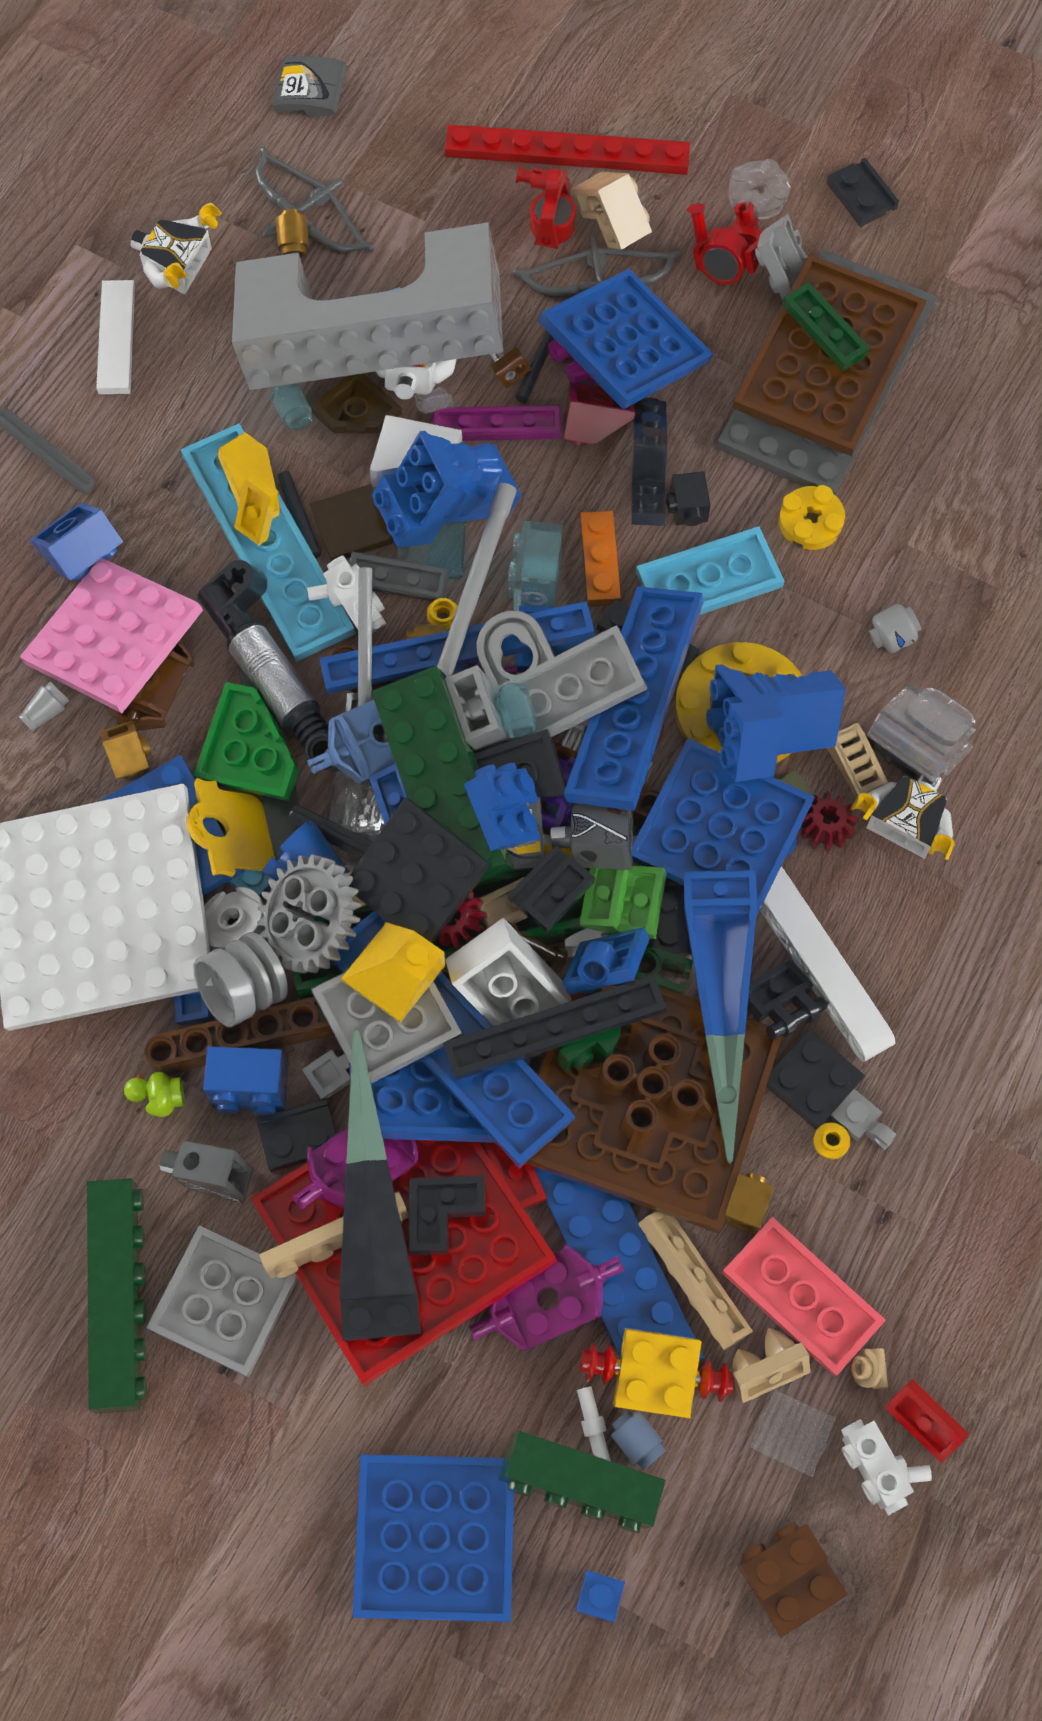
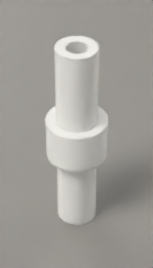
[577,1386,611,1461]

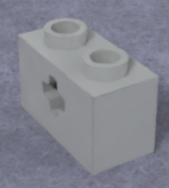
[445,665,510,753]

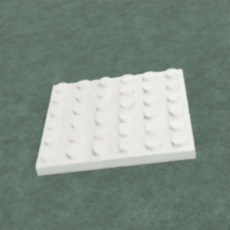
[0,784,213,1031]

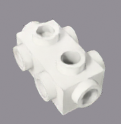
[307,556,386,634]
[841,1419,932,1515]

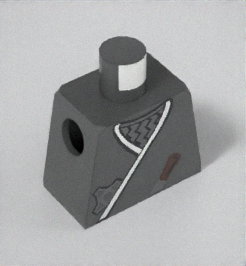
[551,804,633,870]
[160,1141,254,1204]

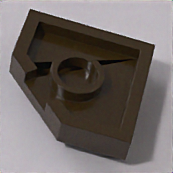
[311,373,402,434]

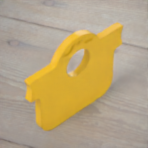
[186,778,275,877]

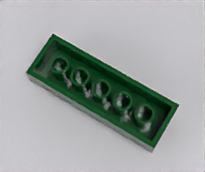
[371,665,514,884]

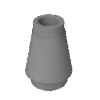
[19,681,70,731]

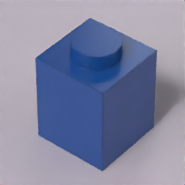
[575,1570,625,1623]

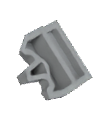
[755,214,808,300]

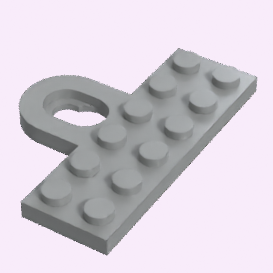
[472,611,648,754]

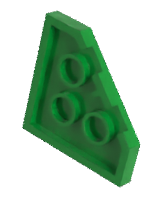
[193,682,300,801]

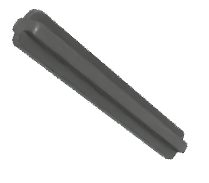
[0,408,95,494]

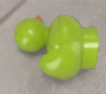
[124,1072,185,1118]

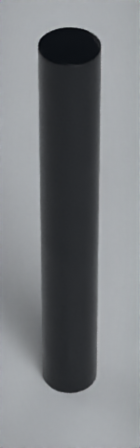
[515,330,555,403]
[278,471,321,559]

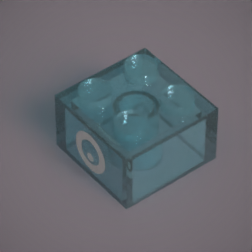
[508,520,563,611]

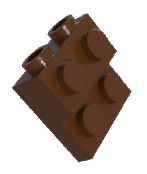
[738,1521,848,1638]

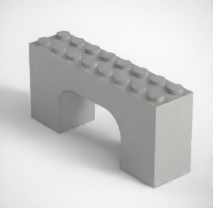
[232,223,503,390]

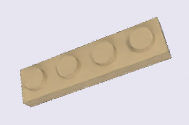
[259,1192,409,1279]
[638,1211,753,1350]

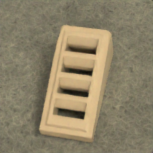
[827,723,888,798]

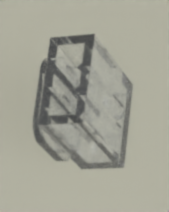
[866,684,976,783]

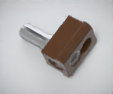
[490,347,532,388]

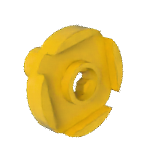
[778,485,845,550]

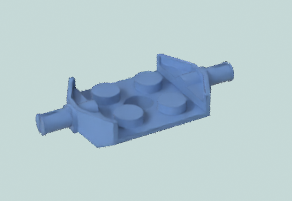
[307,700,396,784]

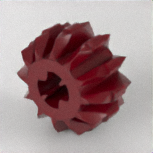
[801,791,858,852]
[439,891,488,949]

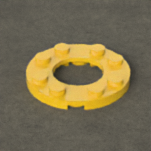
[675,642,802,763]

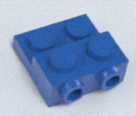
[464,763,541,851]

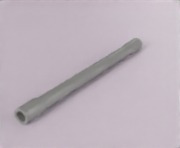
[437,483,517,677]

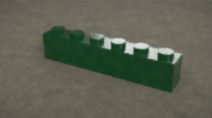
[87,1178,147,1414]

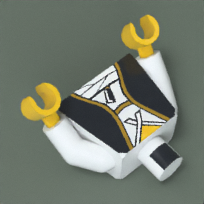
[131,203,222,294]
[851,770,955,860]

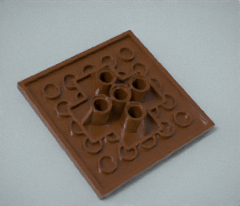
[509,978,782,1234]

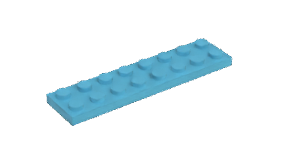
[181,423,355,662]

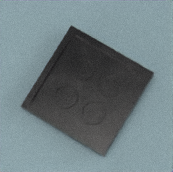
[348,798,491,944]

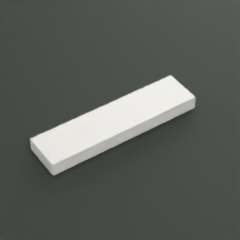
[97,280,135,394]

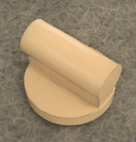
[851,1348,888,1389]

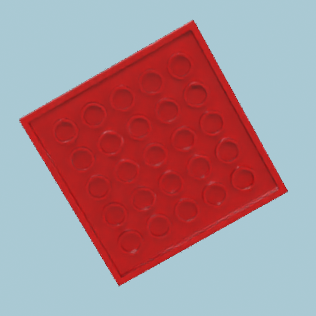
[250,1140,557,1387]

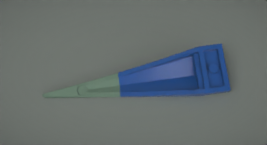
[683,870,757,1164]

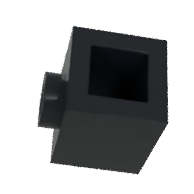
[666,471,711,526]

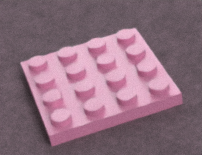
[20,558,203,713]

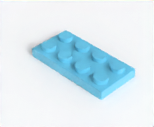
[636,526,784,615]

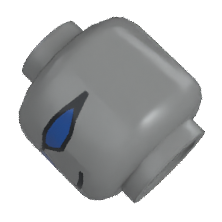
[869,603,922,654]

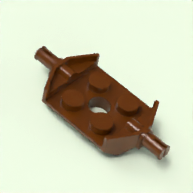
[103,642,194,731]

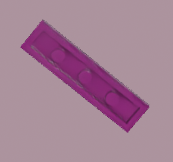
[432,405,562,441]

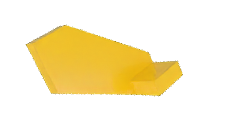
[218,432,280,546]

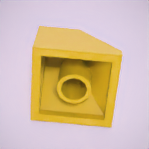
[341,922,445,1023]

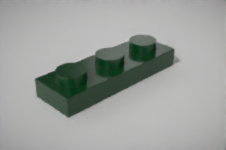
[782,282,870,371]

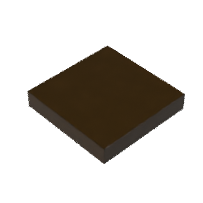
[310,484,393,562]

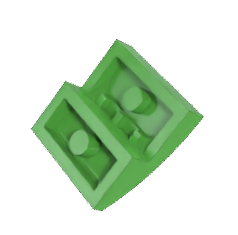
[580,866,667,939]

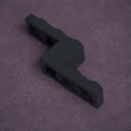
[631,397,668,526]

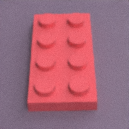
[722,1217,886,1378]

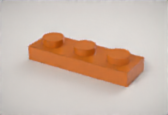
[580,511,621,606]

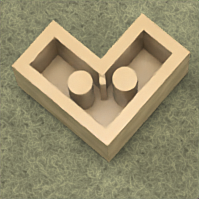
[571,172,652,249]

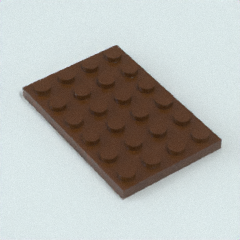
[732,254,927,457]

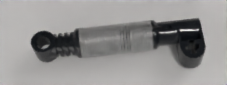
[198,560,341,773]

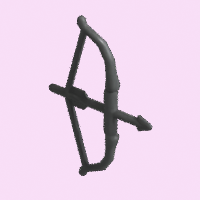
[255,147,374,253]
[513,235,681,297]

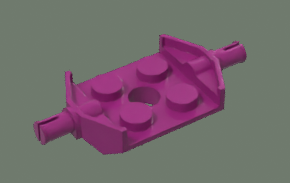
[293,1127,419,1209]
[469,1245,625,1351]

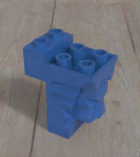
[372,431,522,548]
[706,665,846,782]

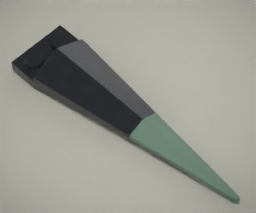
[339,1030,421,1341]

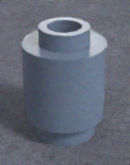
[611,1410,666,1471]

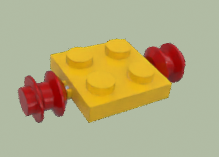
[580,1328,734,1418]

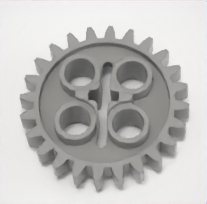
[257,855,361,973]

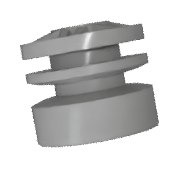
[193,932,288,1027]

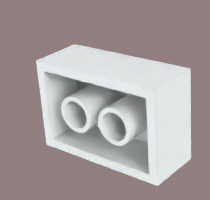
[445,918,572,1026]

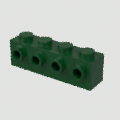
[498,1431,666,1533]

